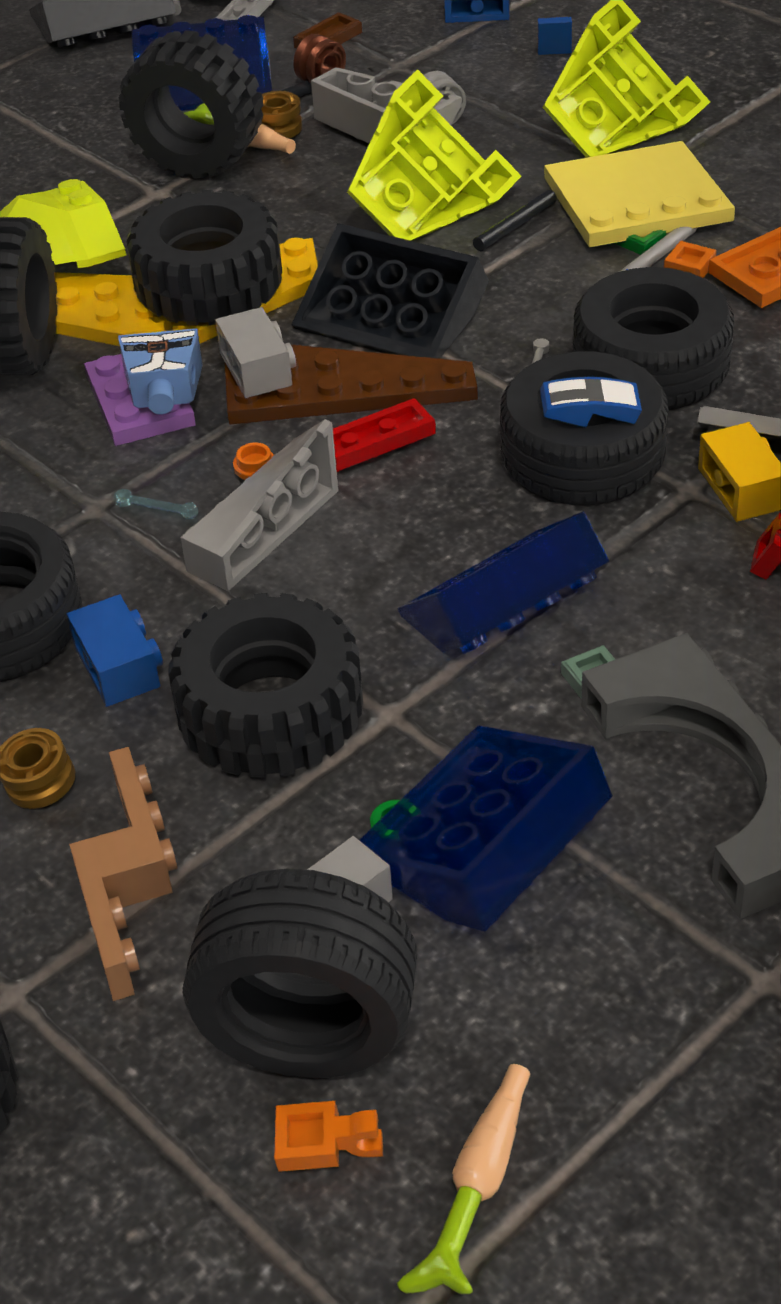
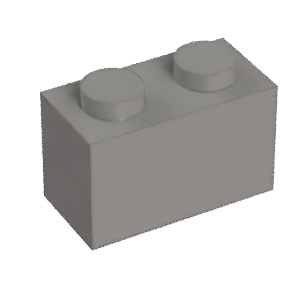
[215,307,296,398]

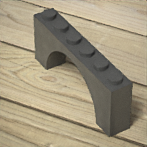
[581,633,781,919]

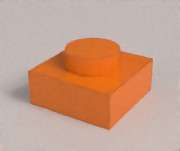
[664,241,716,278]

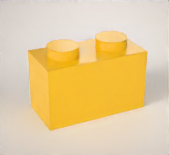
[698,422,781,522]

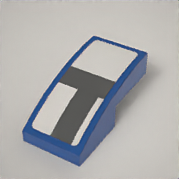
[540,377,642,427]

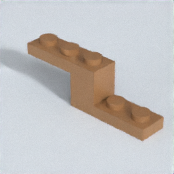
[69,747,177,1001]

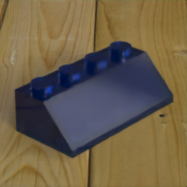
[397,511,609,654]

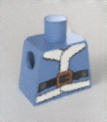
[118,328,202,414]

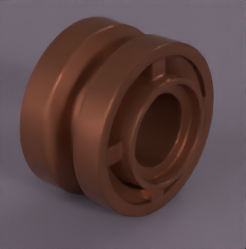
[293,34,346,83]

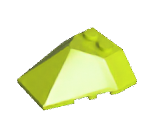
[542,0,710,158]
[347,69,522,241]
[0,179,126,268]

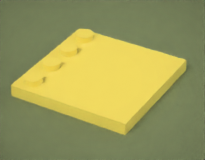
[544,141,735,247]

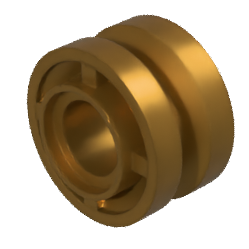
[261,91,302,138]
[0,728,75,809]

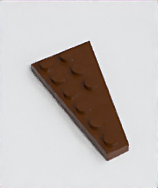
[225,345,478,425]

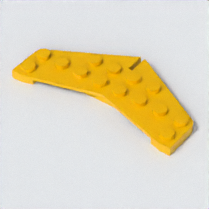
[54,238,318,346]

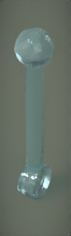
[114,489,198,519]

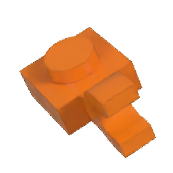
[274,1101,383,1172]

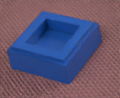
[538,17,572,55]

